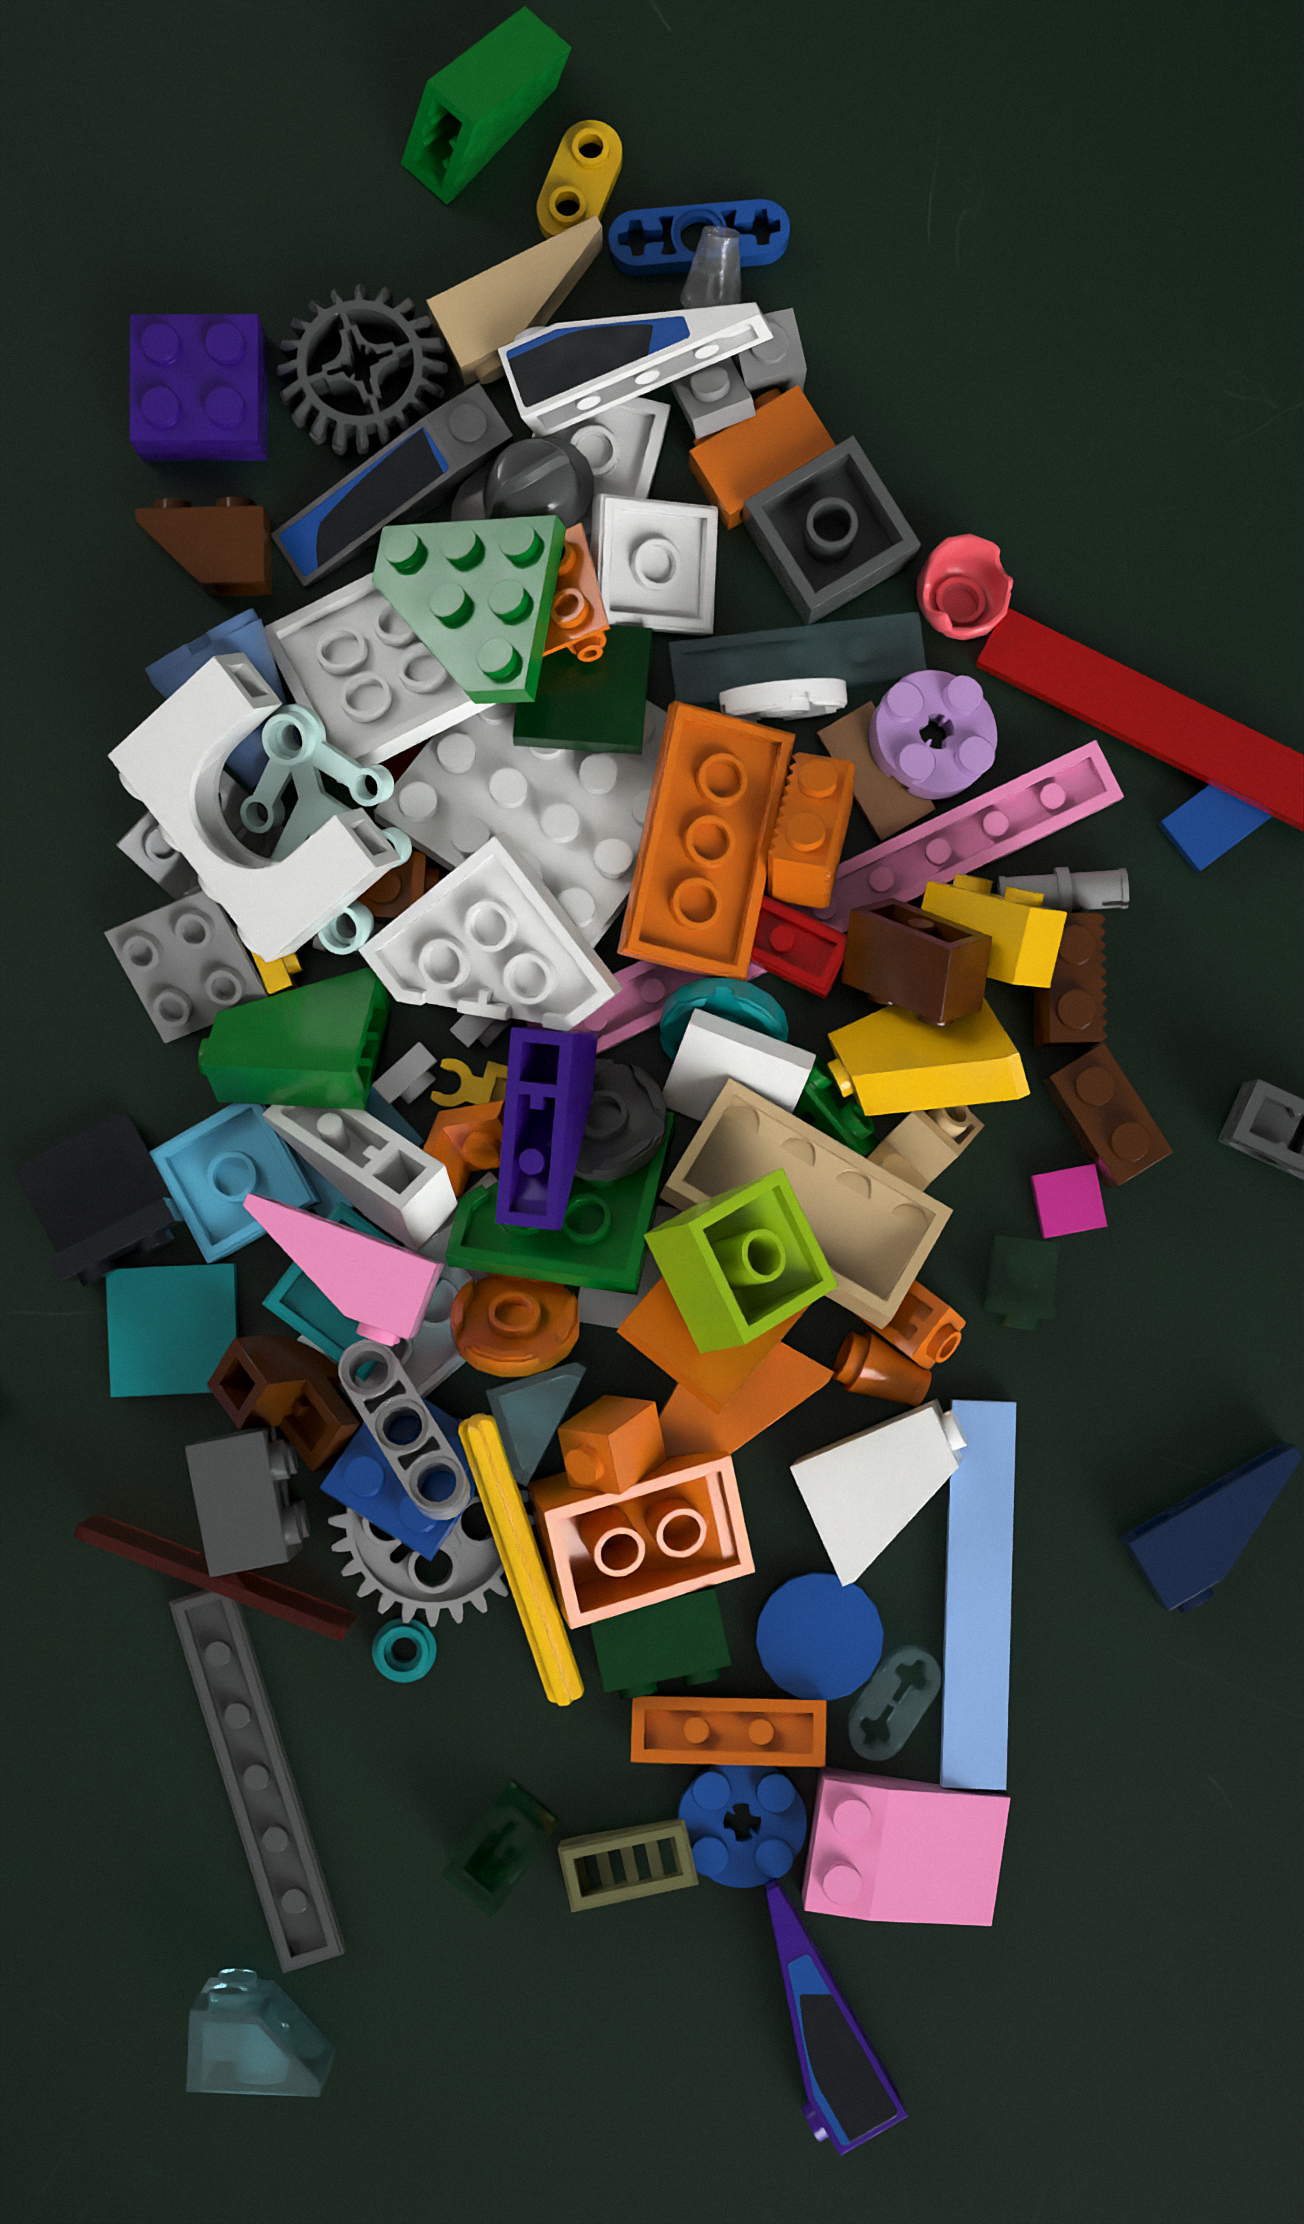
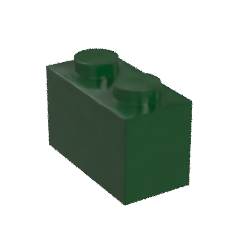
[590,1585,732,1699]

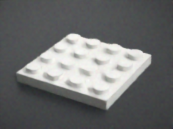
[374,700,667,948]

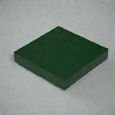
[512,625,652,755]

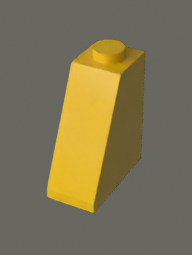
[827,998,1030,1116]

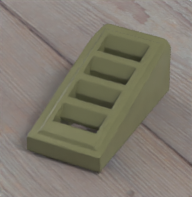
[558,1818,699,1912]

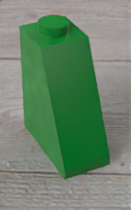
[401,6,572,205]
[198,967,391,1110]

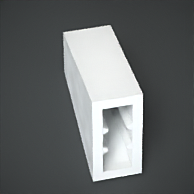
[790,1399,968,1587]

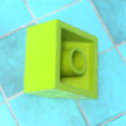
[644,1168,838,1354]

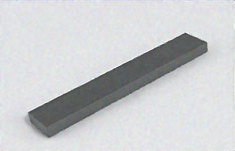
[169,1580,347,1973]

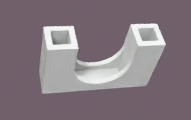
[108,652,402,963]

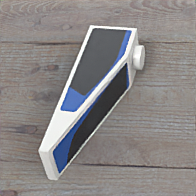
[498,302,774,438]

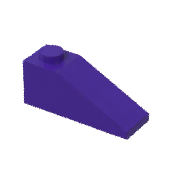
[495,1026,598,1230]

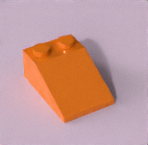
[526,1451,755,1629]

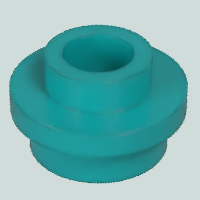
[372,1617,437,1683]

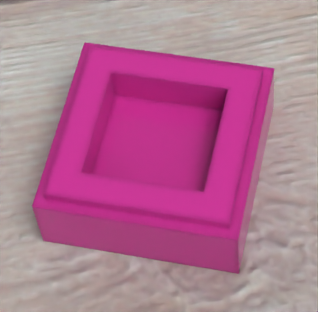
[1030,1164,1107,1238]

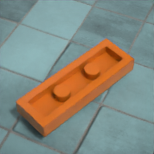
[631,1696,827,1768]

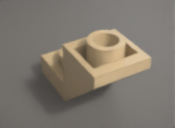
[866,1105,985,1192]

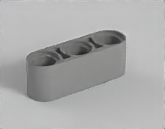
[338,1340,471,1520]

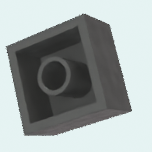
[741,435,921,627]
[185,1425,311,1577]

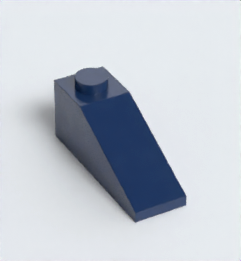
[1119,1441,1303,1613]

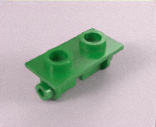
[792,1044,880,1157]

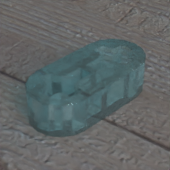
[847,1645,941,1761]

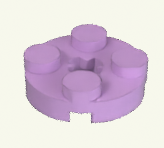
[869,670,997,800]

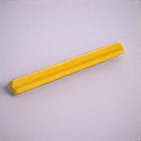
[458,1413,584,1706]

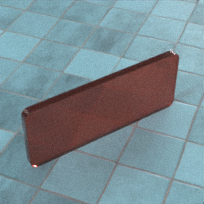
[73,1514,357,1641]

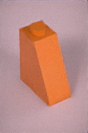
[658,1341,834,1457]

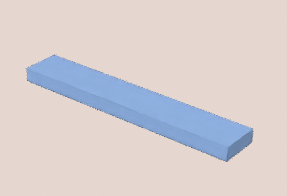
[940,1399,1016,1790]

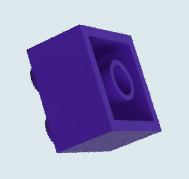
[130,314,268,461]

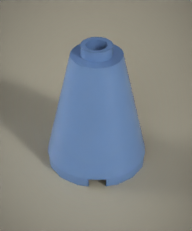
[144,608,301,789]

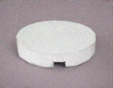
[719,678,847,723]

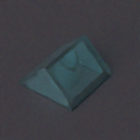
[486,1356,593,1487]

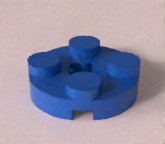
[678,1765,807,1888]

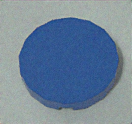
[755,1571,884,1701]

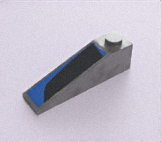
[270,382,514,589]

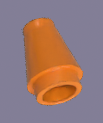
[832,1331,932,1407]

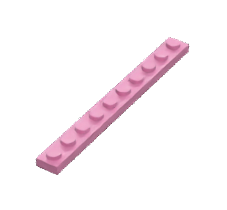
[526,740,1124,1055]

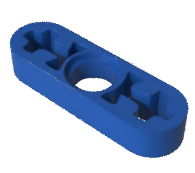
[608,199,790,276]

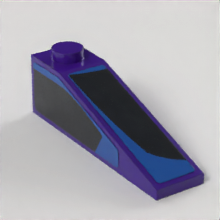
[765,1878,908,2156]

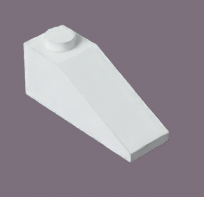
[262,1105,458,1252]

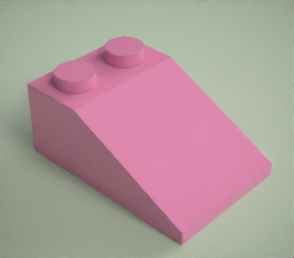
[243,1193,445,1347]
[800,1767,1010,1926]

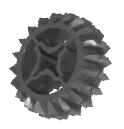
[277,283,449,459]

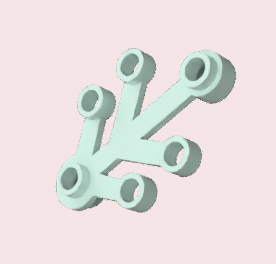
[240,704,412,955]

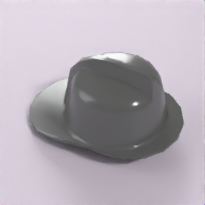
[451,437,594,529]

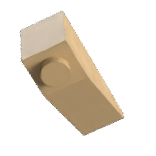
[426,215,603,386]

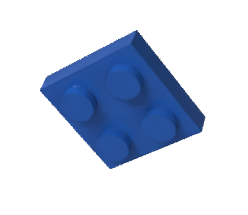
[320,1396,478,1562]

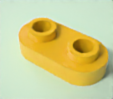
[537,120,623,239]

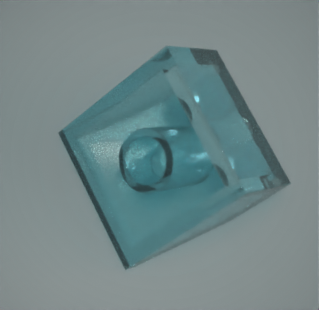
[186,1969,335,2097]

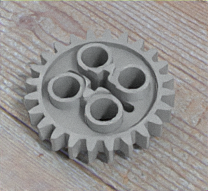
[328,1418,535,1627]

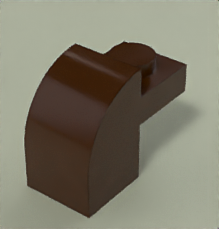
[207,1335,360,1472]

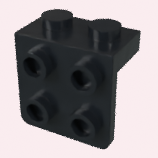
[17,1113,185,1287]

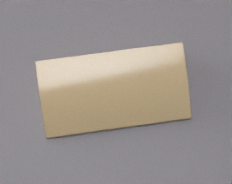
[659,1077,953,1329]

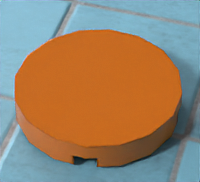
[450,1273,580,1377]

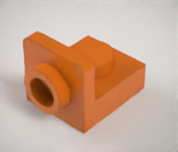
[356,851,441,920]
[423,1100,505,1197]
[854,1279,966,1371]

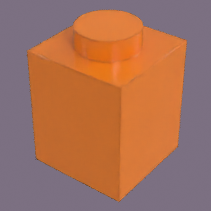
[557,1395,667,1495]

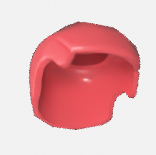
[916,533,1013,640]

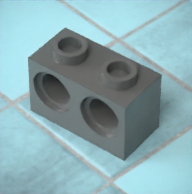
[1217,1079,1304,1180]

